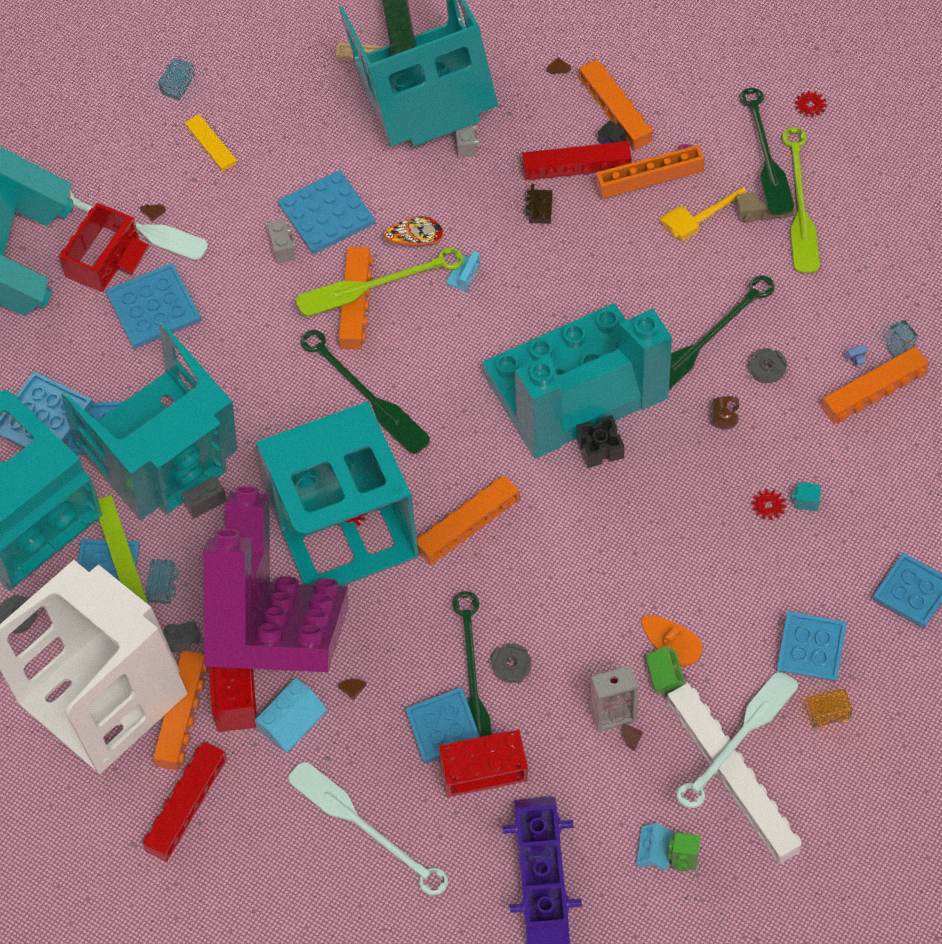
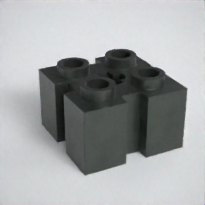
[576,415,625,468]

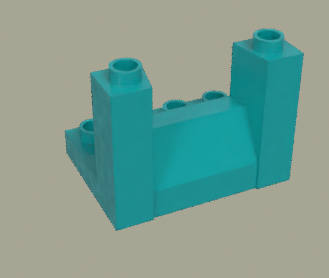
[0,146,73,316]
[482,303,672,459]

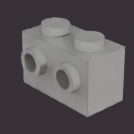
[455,123,479,158]
[267,219,296,264]

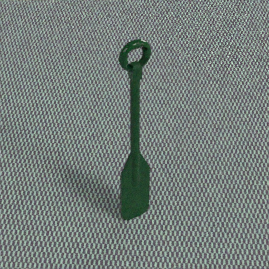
[740,88,794,215]
[669,275,775,390]
[300,330,430,454]
[452,591,492,737]

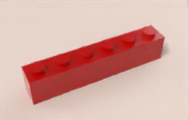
[522,141,632,180]
[143,741,227,862]

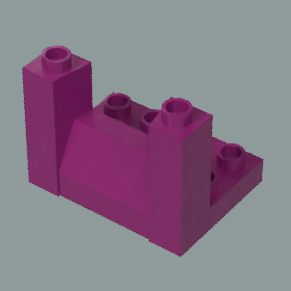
[203,486,348,672]

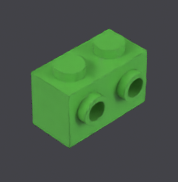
[646,646,685,696]
[668,832,700,871]

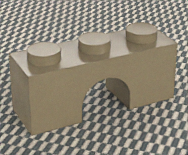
[736,188,795,222]

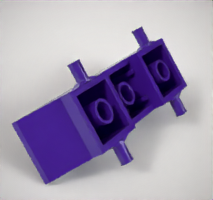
[502,797,582,944]

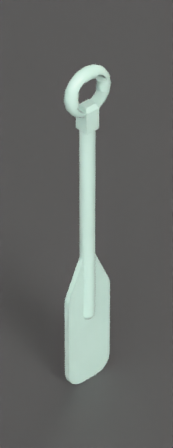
[69,190,208,260]
[677,672,798,808]
[288,762,448,896]

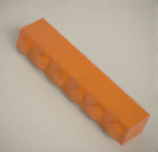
[579,59,653,151]
[596,145,705,199]
[339,247,374,350]
[821,346,929,424]
[417,475,520,566]
[153,651,209,770]

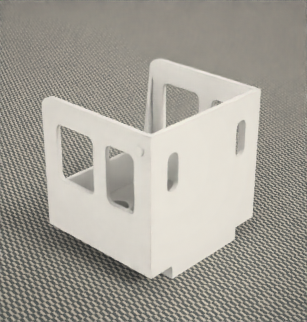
[0,560,188,775]

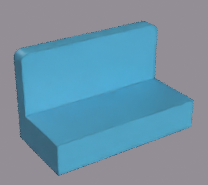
[447,251,480,291]
[636,823,673,870]

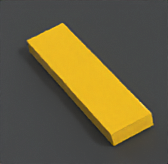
[184,114,237,172]

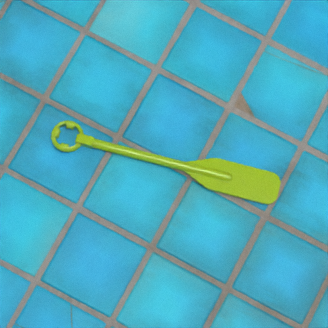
[782,127,820,273]
[296,248,464,316]

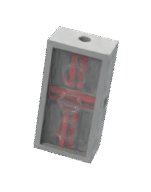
[591,666,638,733]

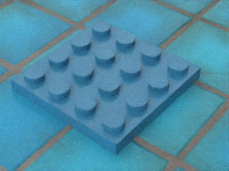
[277,170,376,255]
[105,263,202,349]
[0,371,94,448]

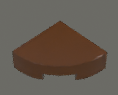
[546,58,571,74]
[140,204,166,222]
[338,679,367,700]
[622,724,643,751]

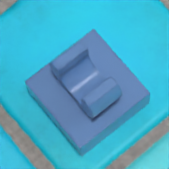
[844,344,868,367]

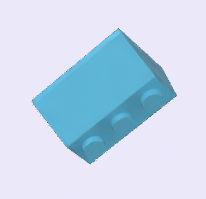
[255,678,327,753]

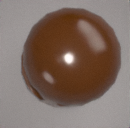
[711,396,739,429]

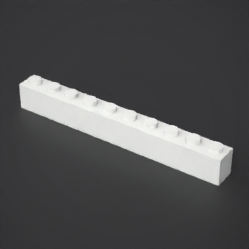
[667,683,802,864]

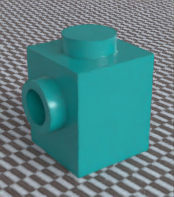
[792,482,821,511]

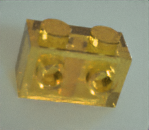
[805,688,853,728]

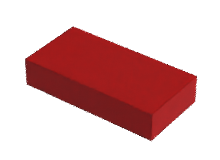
[116,237,149,276]

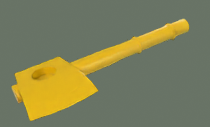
[659,187,747,242]

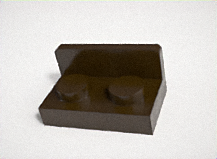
[526,184,553,224]

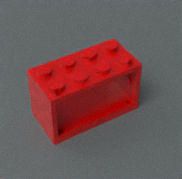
[59,202,139,293]
[209,667,257,732]
[439,729,528,798]

